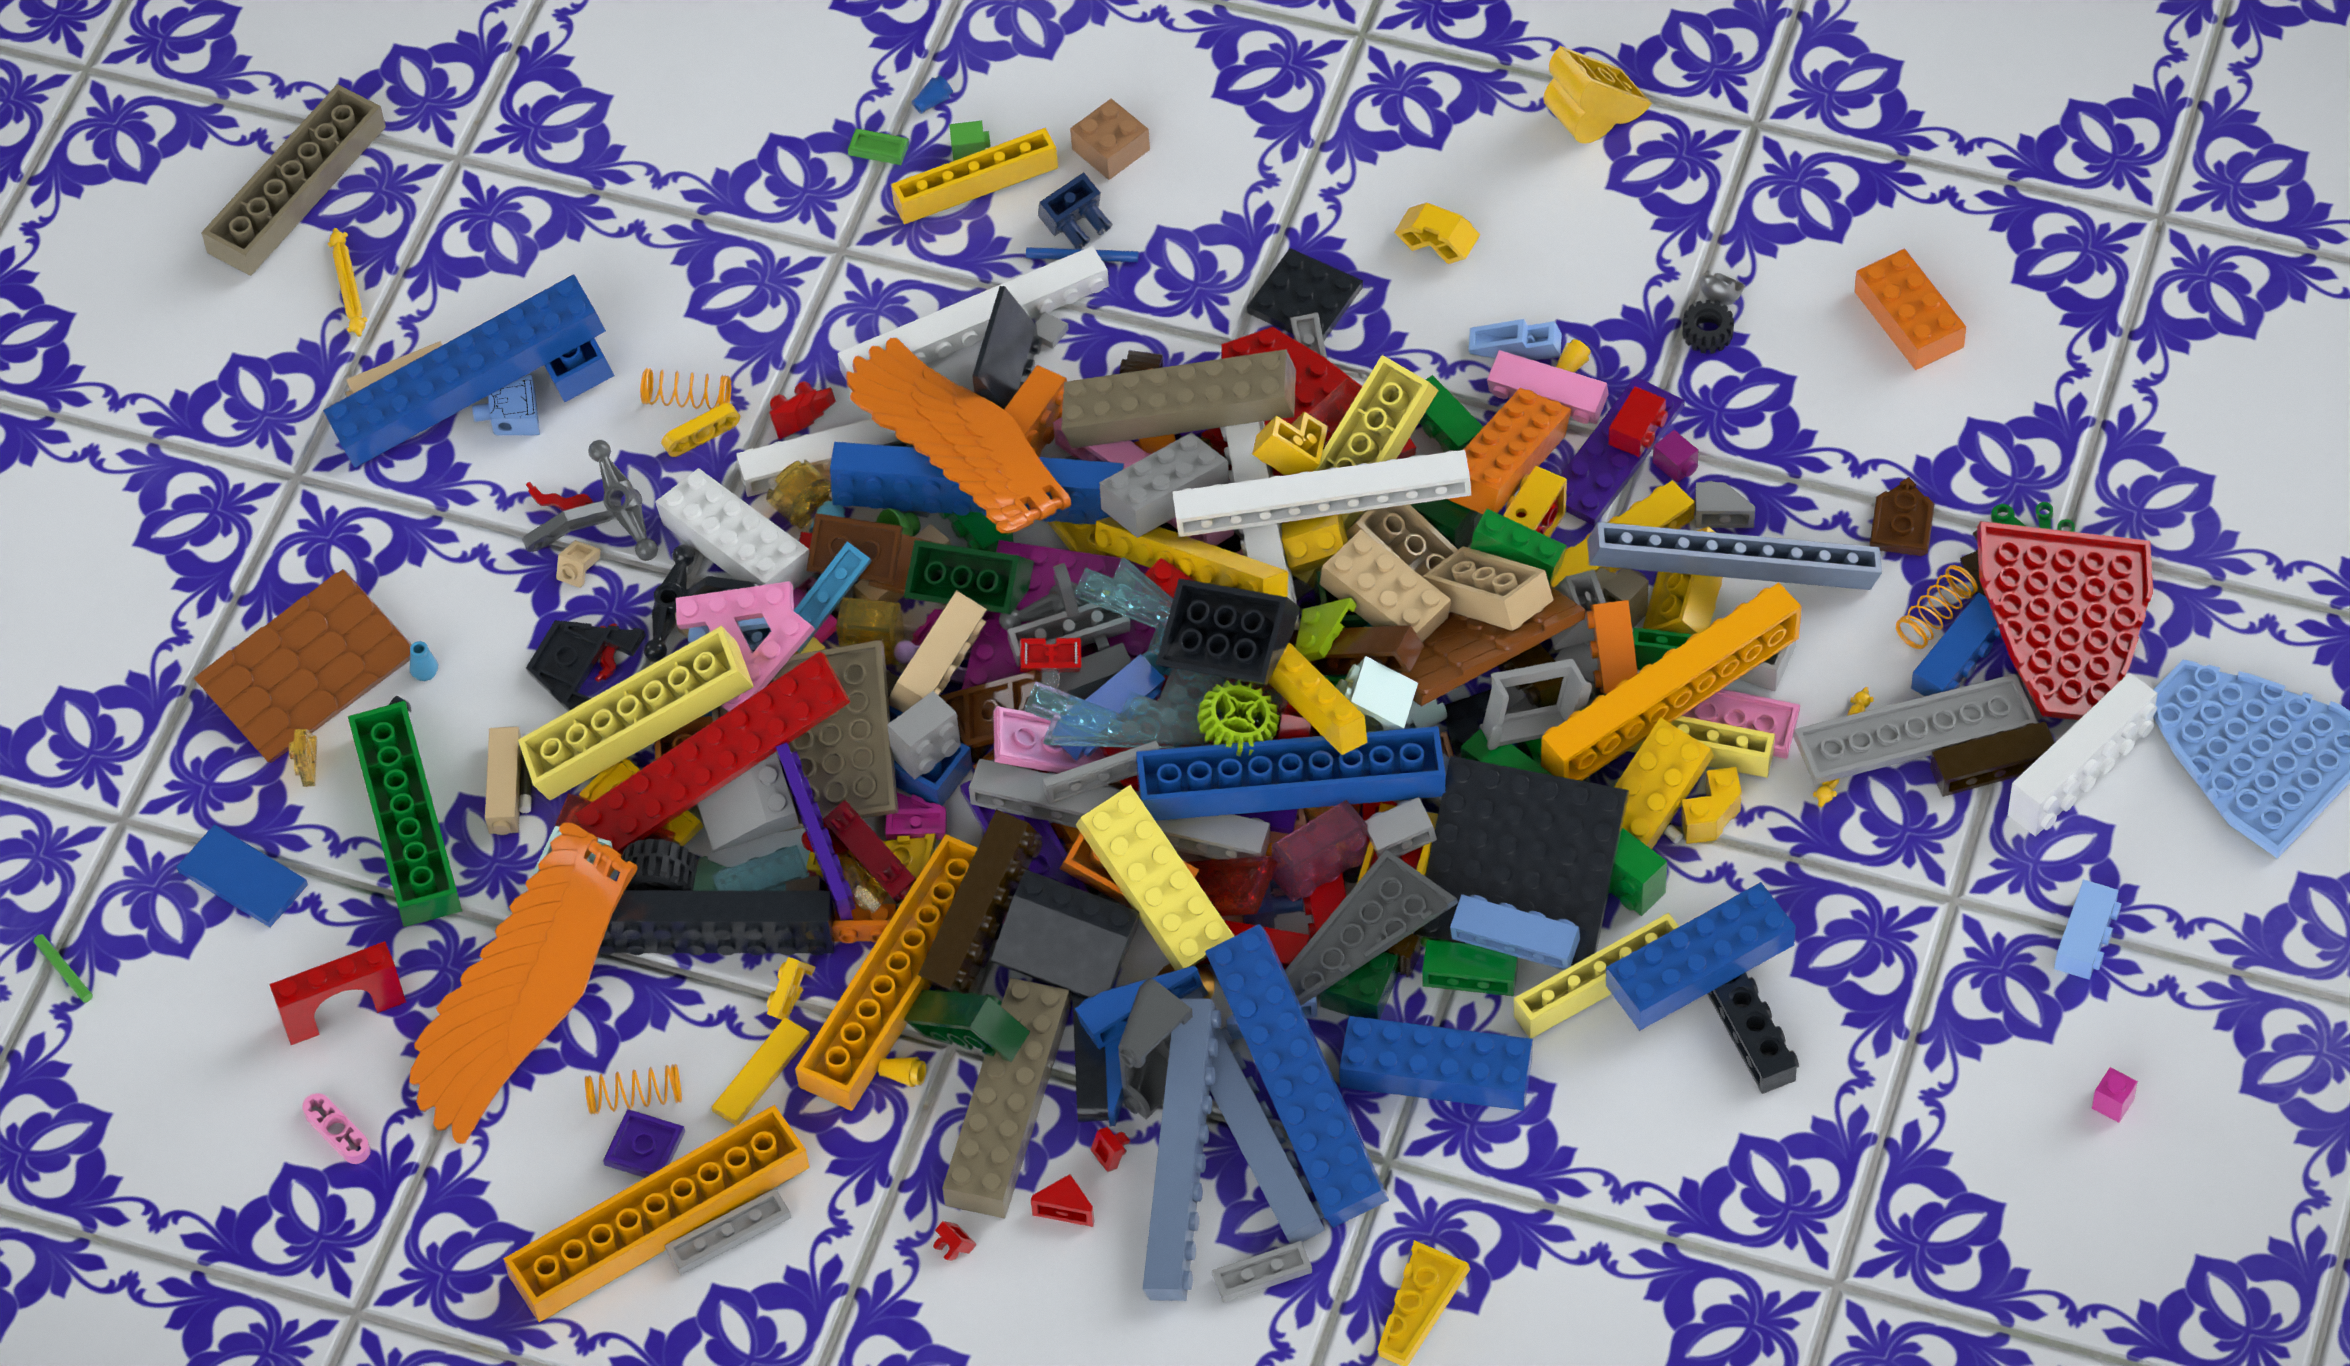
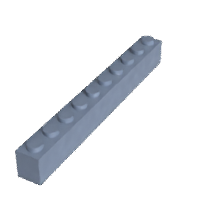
[1587,522,1882,590]
[1181,983,1325,1244]
[1143,999,1221,1301]

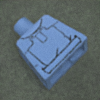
[472,375,540,436]

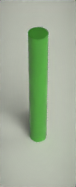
[33,934,93,1003]

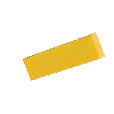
[711,1017,810,1126]

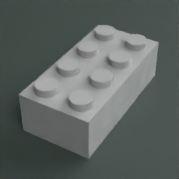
[1099,432,1229,538]

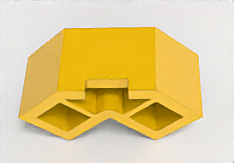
[1394,202,1480,264]
[1681,767,1742,844]

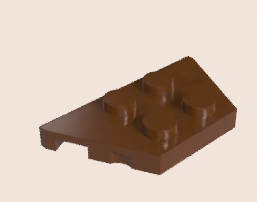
[941,670,1042,749]

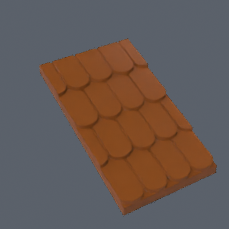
[194,569,412,763]
[1400,586,1585,707]

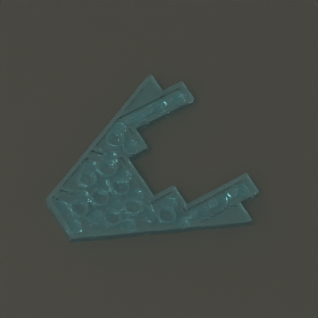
[1024,557,1288,749]

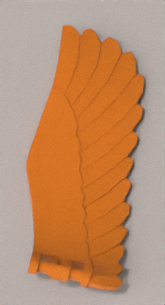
[846,338,1071,534]
[409,823,637,1144]

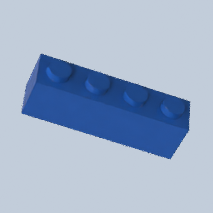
[1911,592,2002,696]
[1051,654,1165,762]

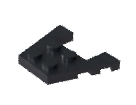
[526,620,646,711]

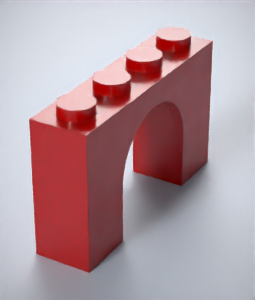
[269,941,406,1045]

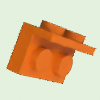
[832,904,897,943]

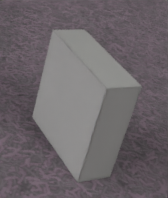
[1035,312,1069,349]

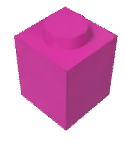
[2092,1067,2138,1123]

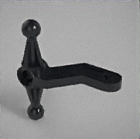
[644,544,760,662]

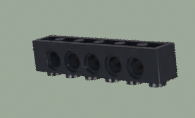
[1707,973,1799,1094]

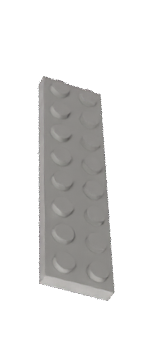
[1793,674,2038,785]

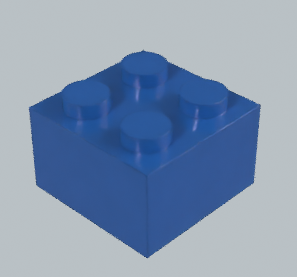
[544,338,615,403]

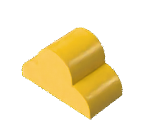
[1543,46,1652,143]

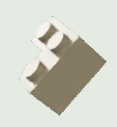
[1596,567,1649,629]

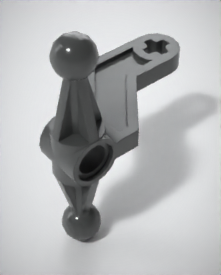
[522,440,658,561]
[999,563,1135,631]

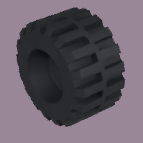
[619,839,698,891]

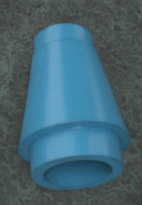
[409,641,438,681]

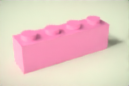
[1487,350,1609,424]

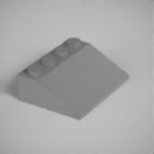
[698,752,799,853]

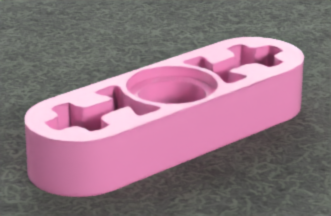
[302,1093,370,1164]

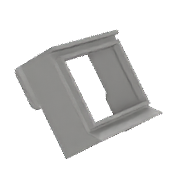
[1480,658,1592,750]

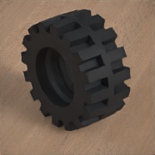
[1682,300,1734,354]

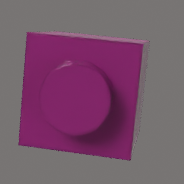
[1653,430,1699,483]

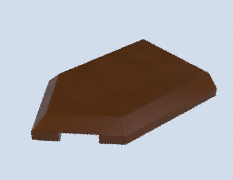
[1870,477,1935,556]

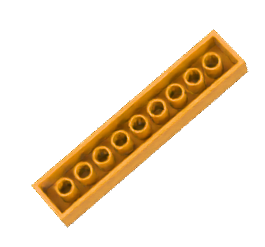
[1541,582,1802,781]
[795,834,978,1111]
[503,1104,810,1322]

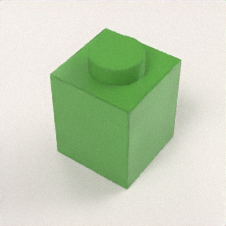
[949,120,991,161]

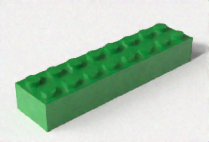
[348,701,462,927]
[1461,728,1667,916]

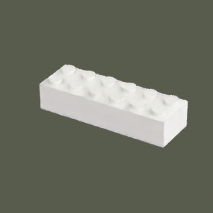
[655,468,815,590]
[2008,673,2158,837]

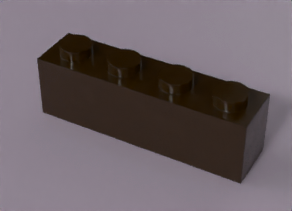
[1930,722,2055,797]

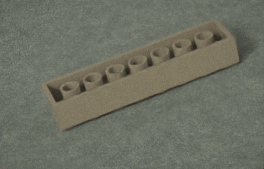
[201,84,386,276]
[1061,349,1296,448]
[942,978,1071,1219]

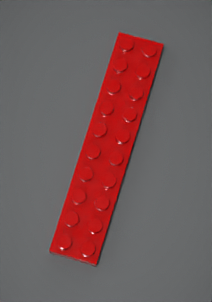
[575,651,850,854]

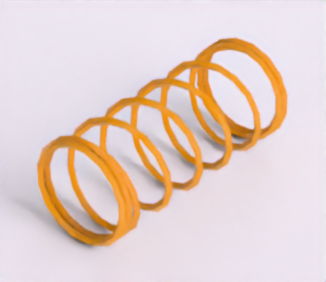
[640,368,731,410]
[1895,565,1978,649]
[585,1064,682,1115]

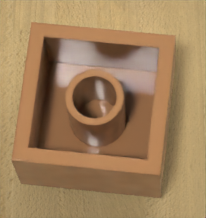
[1070,98,1150,180]

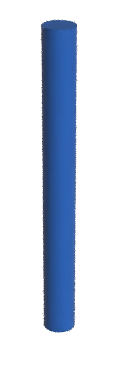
[1026,247,1139,262]

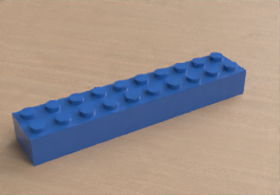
[323,274,606,468]
[830,442,1124,524]
[1136,726,1446,821]
[1205,924,1389,1228]

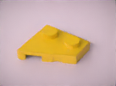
[767,957,816,1020]

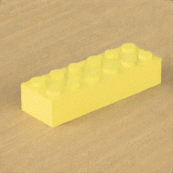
[1076,785,1234,971]

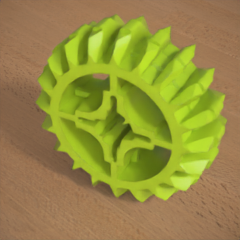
[1197,680,1279,756]

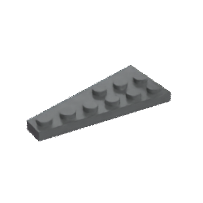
[1285,849,1458,1005]

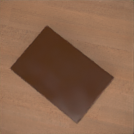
[806,513,903,585]

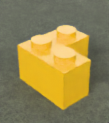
[1252,412,1328,476]

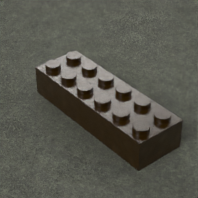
[918,809,1043,994]

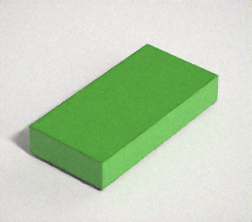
[848,128,909,165]

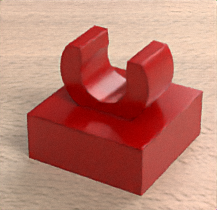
[1090,1126,1131,1172]
[933,1221,977,1261]

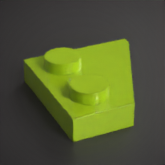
[1295,597,1357,662]

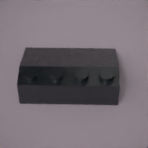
[972,286,1042,409]
[1156,578,1300,685]
[991,869,1139,998]

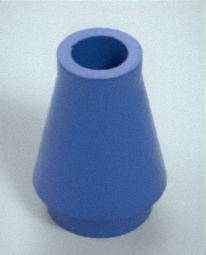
[911,75,953,114]

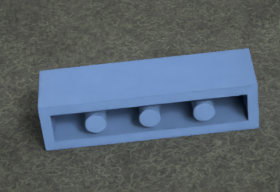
[1450,894,1580,970]

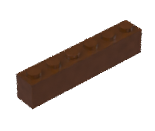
[1289,625,1424,675]

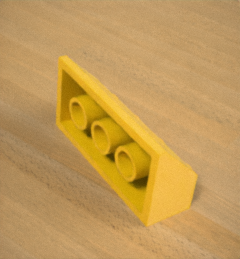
[1642,526,1723,635]

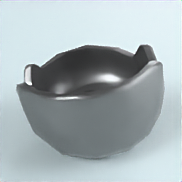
[1699,271,1745,305]

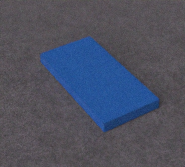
[176,824,308,928]

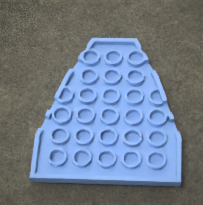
[2153,659,2350,859]

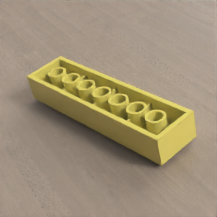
[1291,355,1439,588]
[518,626,754,800]

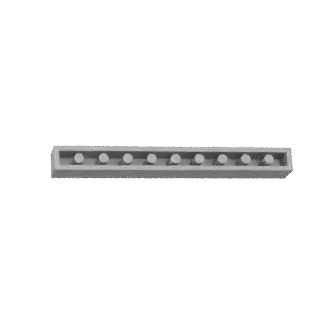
[969,758,1271,869]

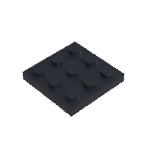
[1247,248,1363,341]

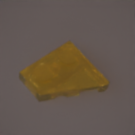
[289,729,317,787]
[840,853,888,913]

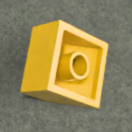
[1282,514,1348,574]

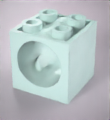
[1336,656,1418,732]

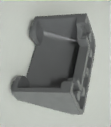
[1118,978,1193,1119]

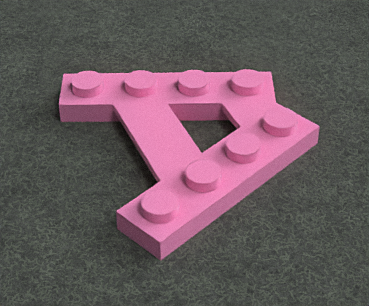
[676,581,815,712]

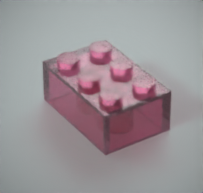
[1272,800,1368,902]

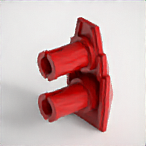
[769,381,836,440]

